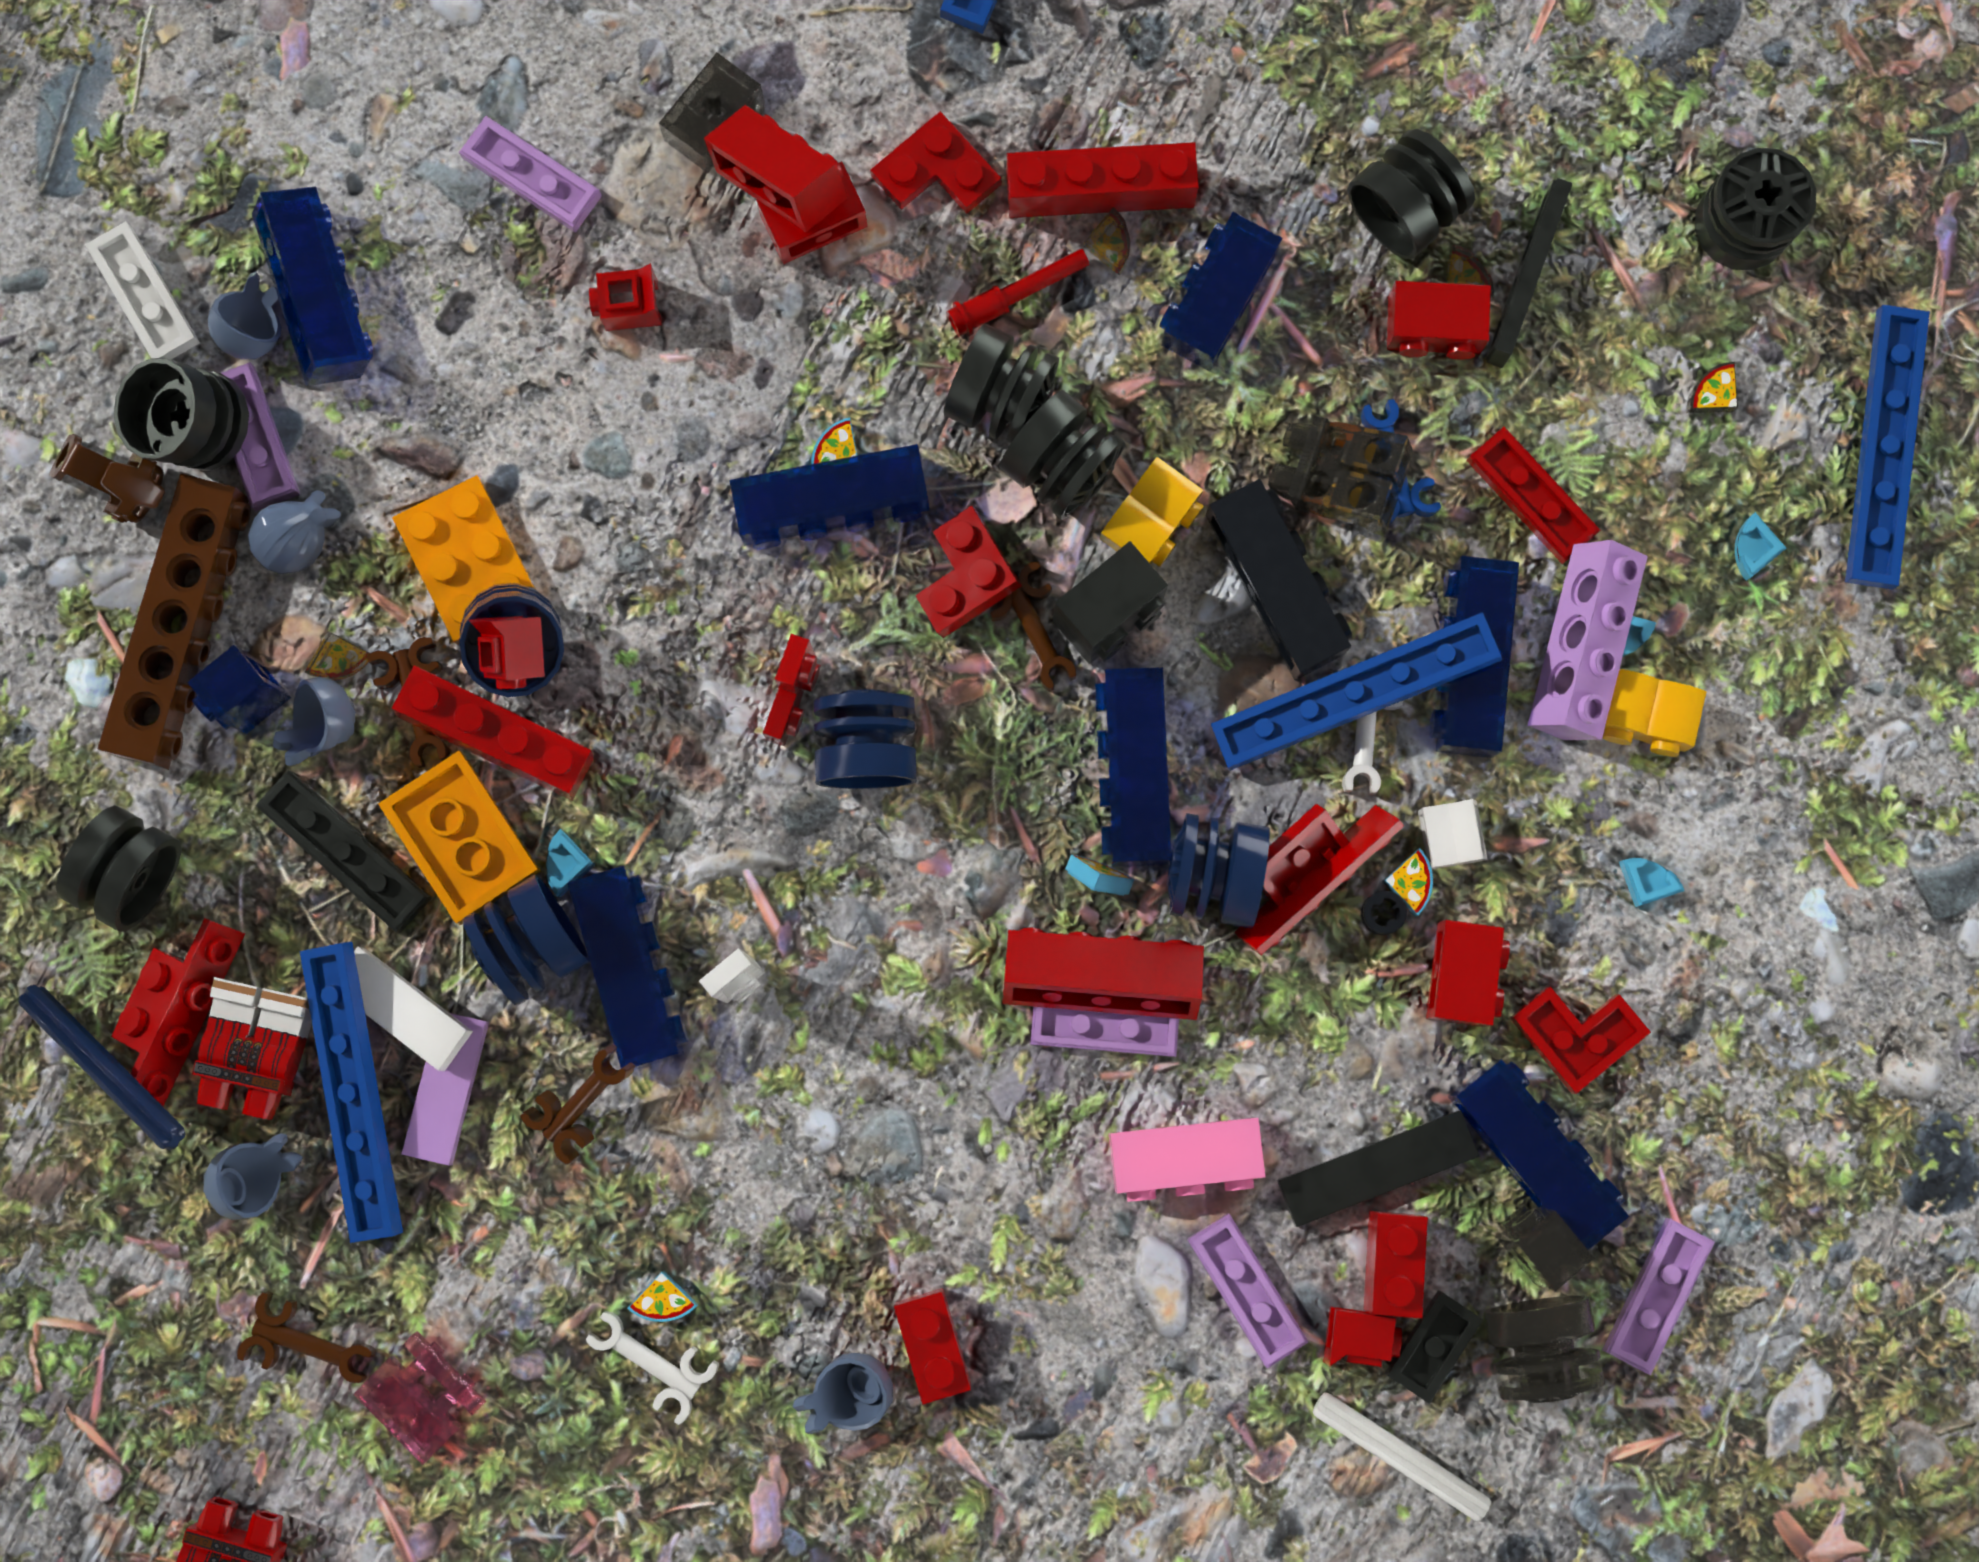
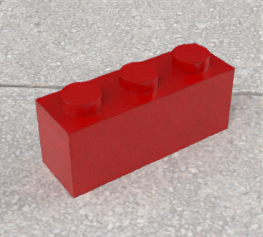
[703,105,848,232]

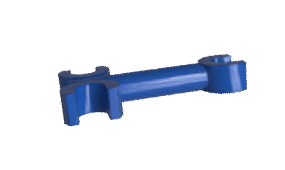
[1361,399,1441,528]

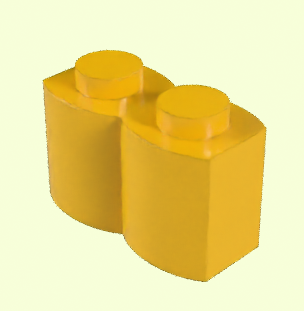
[1100,457,1204,567]
[1603,669,1707,757]

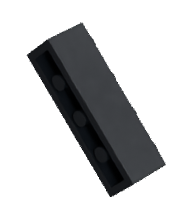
[1205,479,1352,680]

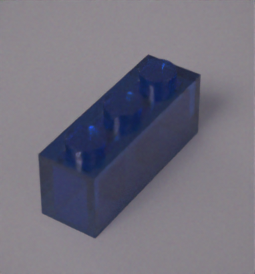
[1159,212,1283,372]

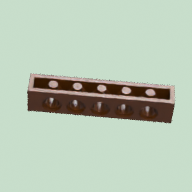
[97,473,251,770]

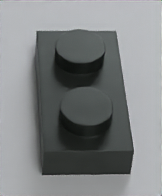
[1385,1290,1483,1404]

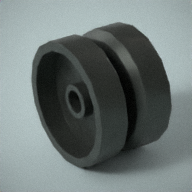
[56,805,182,932]

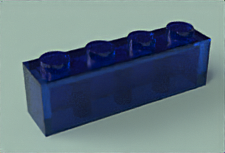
[252,186,373,386]
[729,444,930,550]
[1430,556,1519,758]
[1095,667,1172,867]
[568,866,689,1070]
[1448,1059,1630,1254]

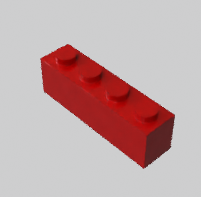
[1006,142,1199,218]
[391,665,594,801]
[1002,927,1204,1020]

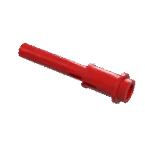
[946,249,1090,337]

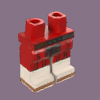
[192,977,312,1120]
[176,1497,288,1562]

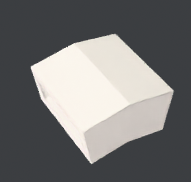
[1418,799,1488,869]

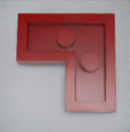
[870,111,1002,214]
[915,505,1022,638]
[763,634,821,746]
[1509,986,1651,1094]

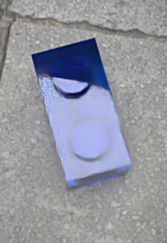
[187,645,291,734]

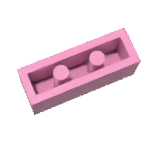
[1108,1118,1266,1202]

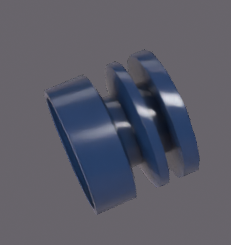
[459,583,564,697]
[814,689,917,789]
[1167,813,1270,928]
[463,875,590,1006]

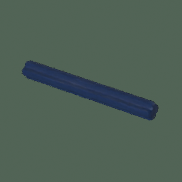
[19,984,186,1150]

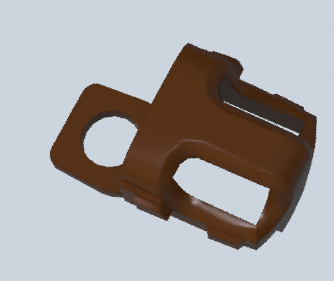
[49,434,165,523]

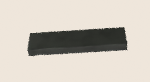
[1486,178,1573,368]
[255,770,432,934]
[1277,1110,1480,1227]

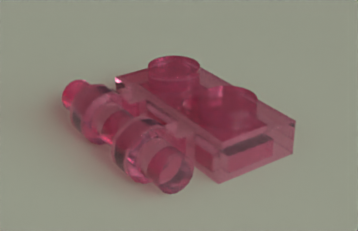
[353,1331,487,1465]

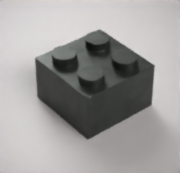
[1053,541,1168,664]

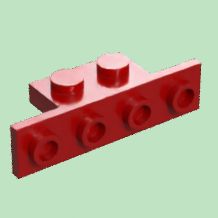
[1234,804,1404,956]
[111,918,245,1107]

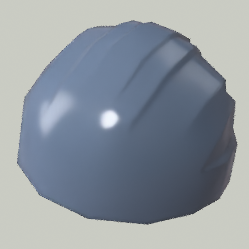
[208,272,283,360]
[248,490,341,574]
[273,677,356,766]
[203,1133,303,1220]
[793,1353,893,1434]

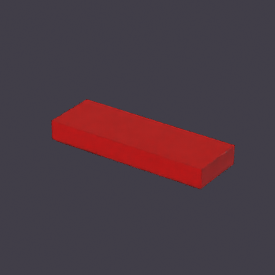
[1466,427,1601,564]

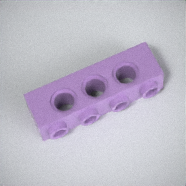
[1527,540,1648,740]

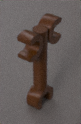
[990,562,1076,692]
[367,637,450,768]
[520,1043,635,1165]
[237,1291,377,1383]

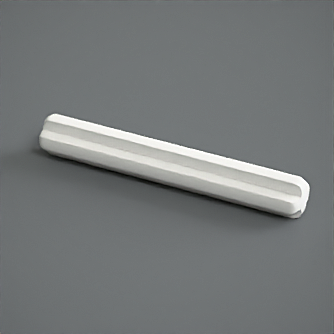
[1313,1392,1491,1521]

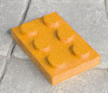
[392,475,536,645]
[378,750,541,925]

